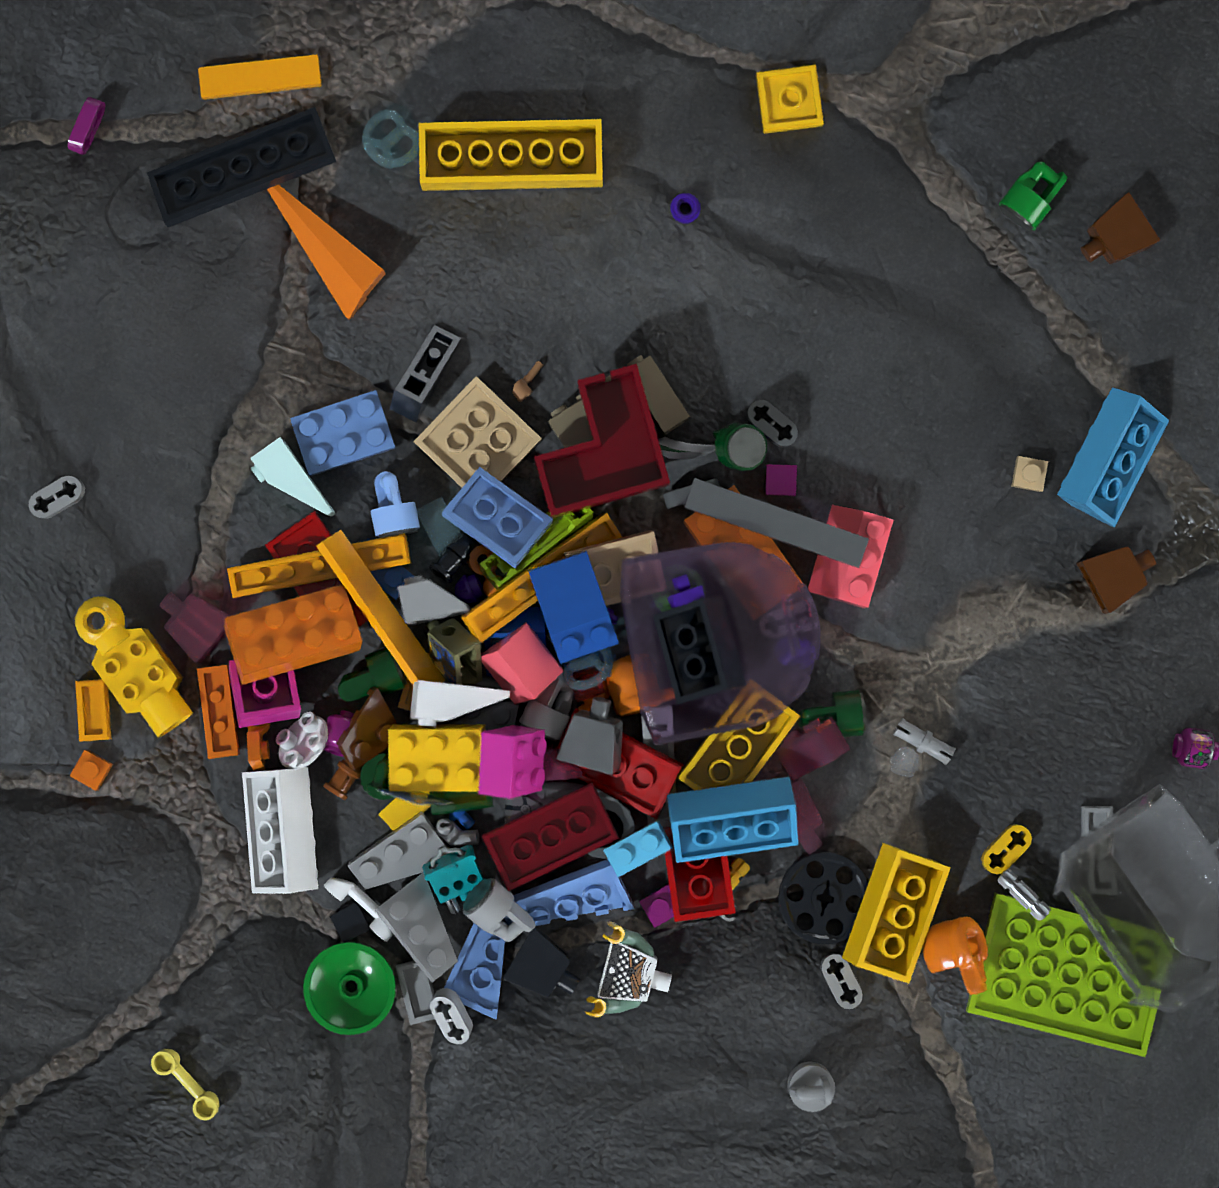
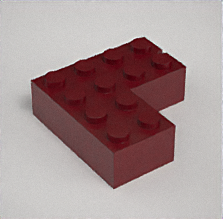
[534,364,670,518]

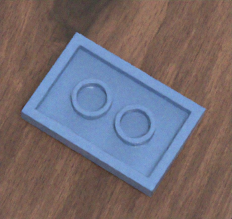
[290,390,396,476]
[442,467,553,569]

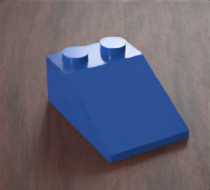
[528,551,619,664]

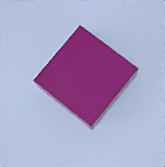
[765,464,797,496]

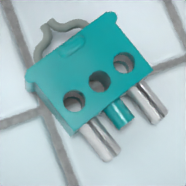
[422,845,484,914]

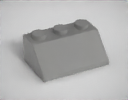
[398,576,471,625]

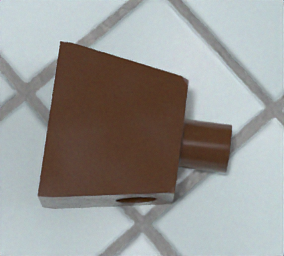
[1081,192,1160,265]
[1076,546,1156,614]

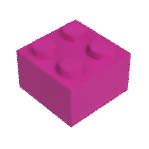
[228,660,301,728]
[479,725,547,799]

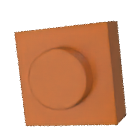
[70,749,113,791]

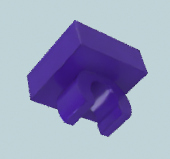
[667,574,705,609]

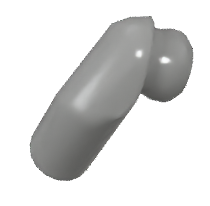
[436,818,479,847]

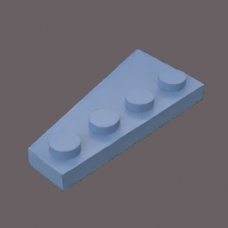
[504,859,634,926]

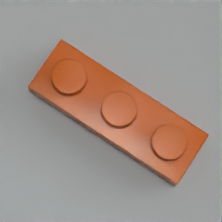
[197,665,240,759]

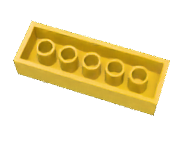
[419,119,603,191]

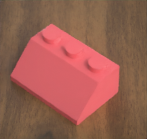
[807,505,894,609]

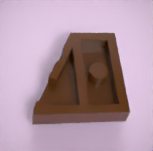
[337,686,397,770]

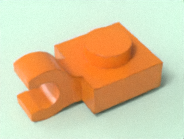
[247,723,270,771]

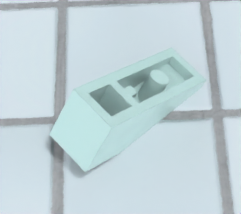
[250,437,336,517]

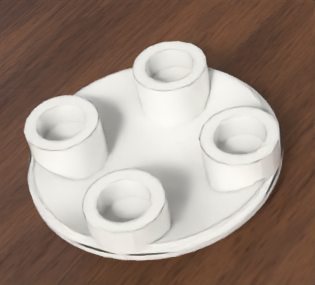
[276,712,328,770]

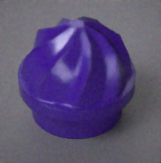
[455,573,485,603]

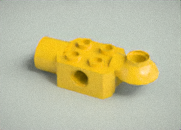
[75,596,193,738]

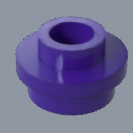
[670,193,701,224]

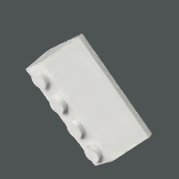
[242,767,318,894]

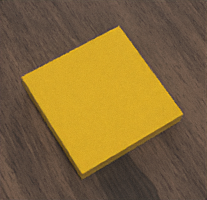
[756,65,824,134]

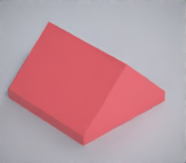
[481,622,564,705]

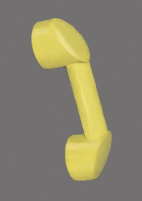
[151,1049,219,1120]

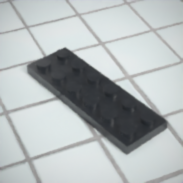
[147,107,336,228]

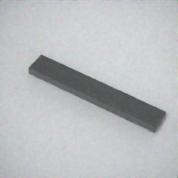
[684,478,869,568]

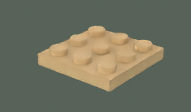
[413,376,542,488]

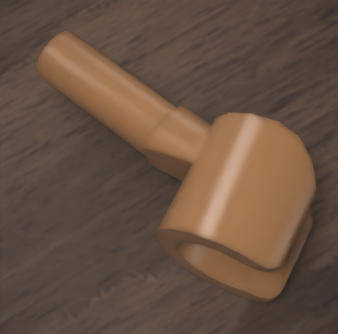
[512,361,543,402]

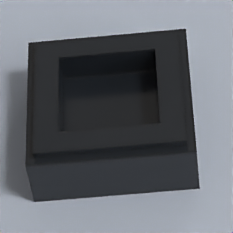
[330,902,371,943]

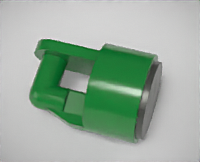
[999,161,1068,231]

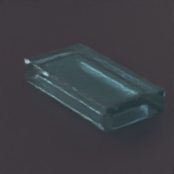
[417,497,462,558]

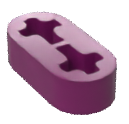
[68,96,105,155]

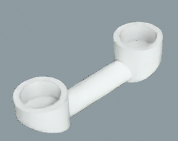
[324,877,393,942]

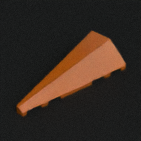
[267,185,386,320]

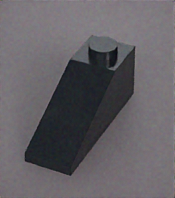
[390,325,461,423]

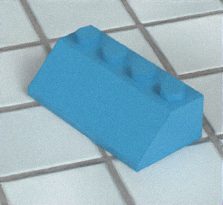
[1057,387,1169,527]
[667,777,799,863]

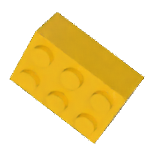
[388,724,486,792]

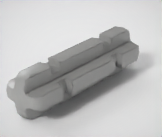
[997,869,1051,921]

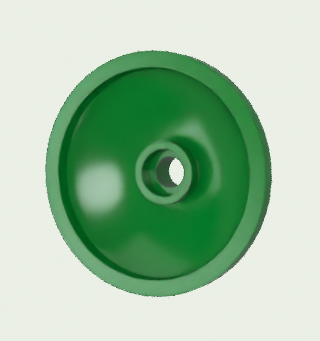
[303,942,396,1035]

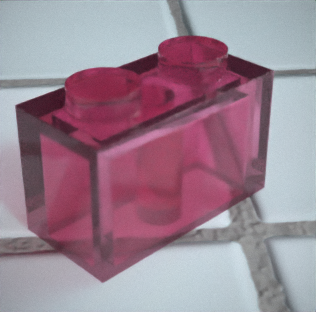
[775,717,850,781]

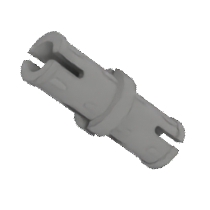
[893,718,956,765]

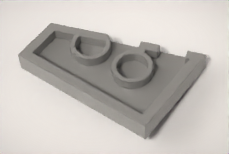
[347,811,450,890]
[375,873,458,982]

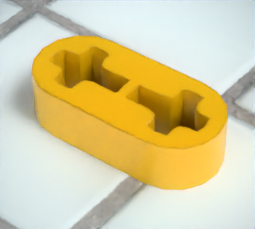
[981,824,1032,874]

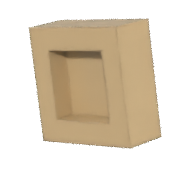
[1011,456,1048,492]

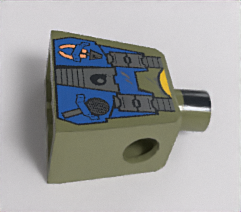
[424,619,483,686]

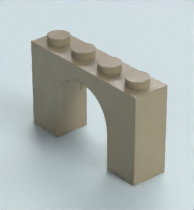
[548,355,690,448]

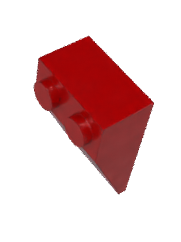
[663,826,736,922]

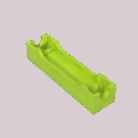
[480,508,593,590]

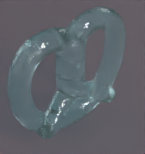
[362,110,419,169]
[561,647,613,690]

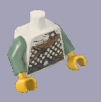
[585,921,672,1018]

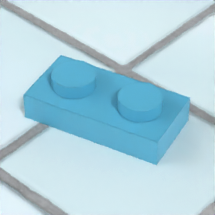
[604,820,673,877]

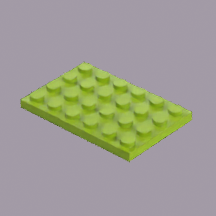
[966,893,1174,1057]

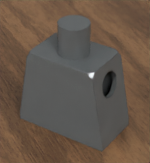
[557,697,623,775]

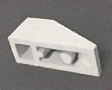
[410,680,510,727]

